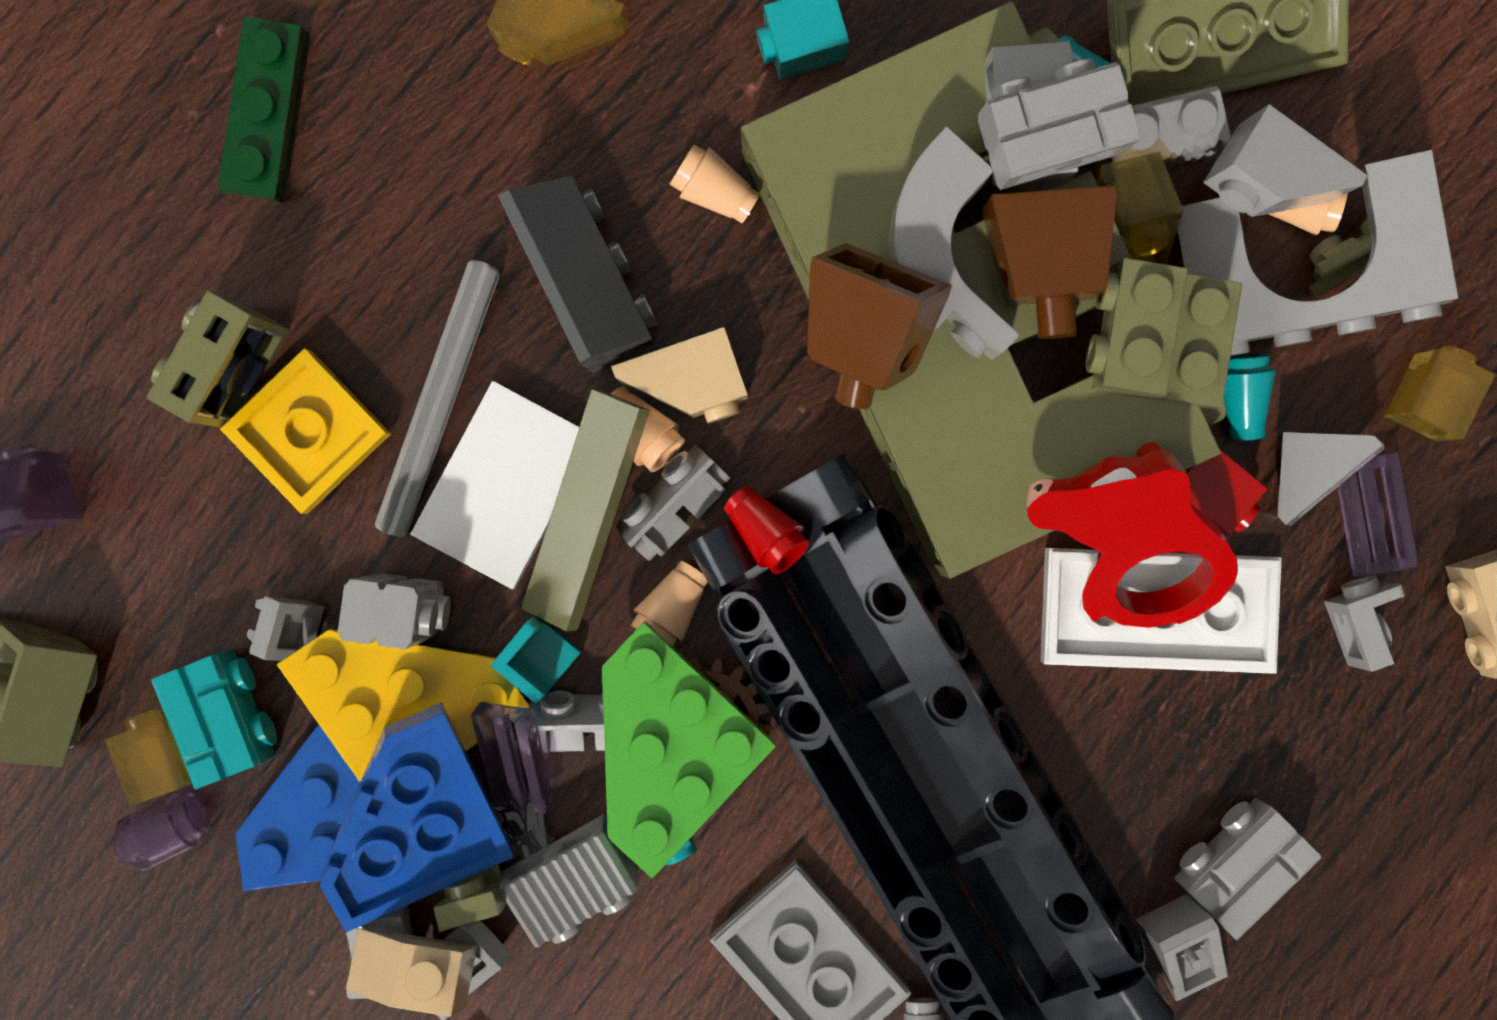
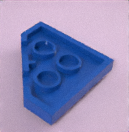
[320,702,514,933]
[235,724,360,891]

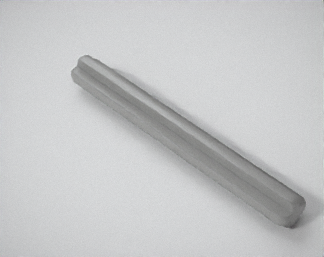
[375,260,500,537]

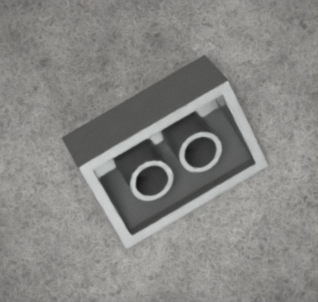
[498,176,658,373]

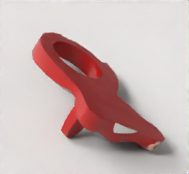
[1026,442,1238,628]

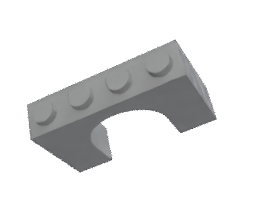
[1174,150,1458,357]

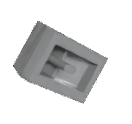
[1277,432,1385,526]
[1135,894,1228,1002]

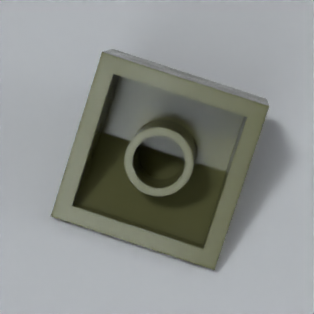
[0,615,98,767]

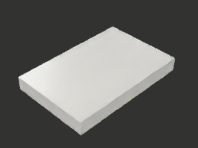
[410,381,579,590]

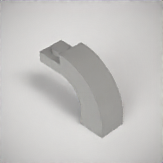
[889,126,1019,360]

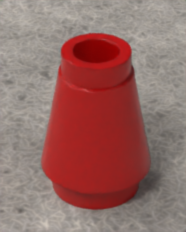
[724,486,809,574]

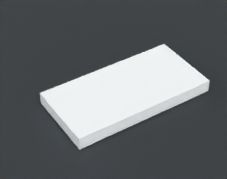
[1040,548,1282,674]

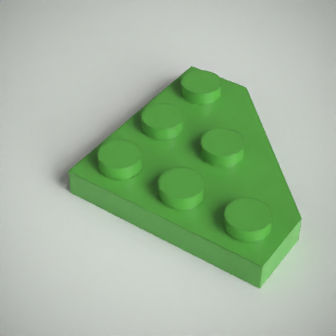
[602,621,776,879]

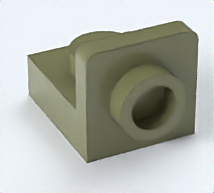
[434,863,507,932]

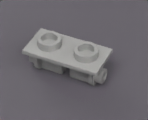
[616,444,730,561]
[525,691,605,753]

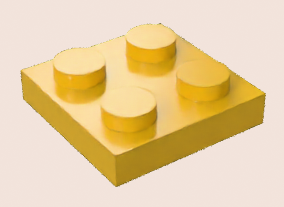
[220,348,391,514]

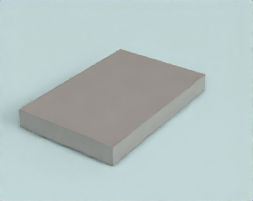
[710,859,912,1020]

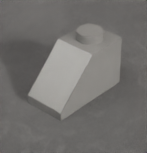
[1203,104,1368,217]

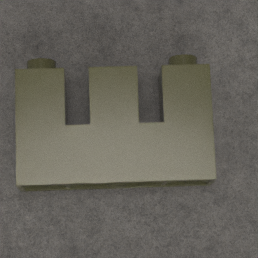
[741,1,1226,579]

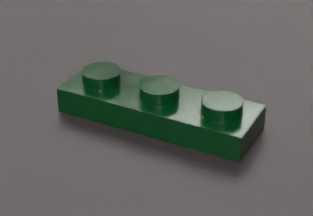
[217,17,308,203]

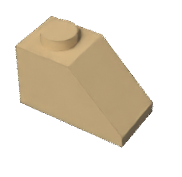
[611,327,748,423]
[346,927,477,1017]

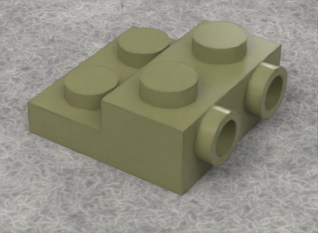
[1086,258,1243,409]

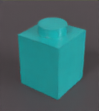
[756,0,849,80]

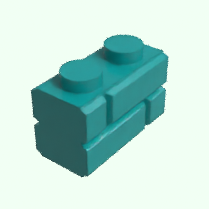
[151,649,277,790]

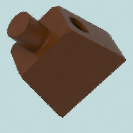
[982,185,1117,339]
[807,243,952,409]

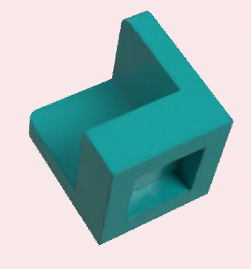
[490,616,583,703]

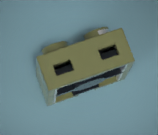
[146,290,290,428]

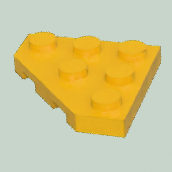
[277,629,530,782]

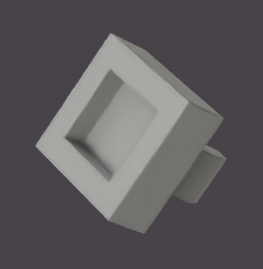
[247,596,325,661]

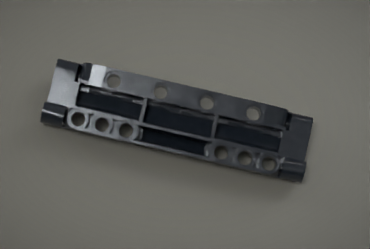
[687,452,1174,1020]

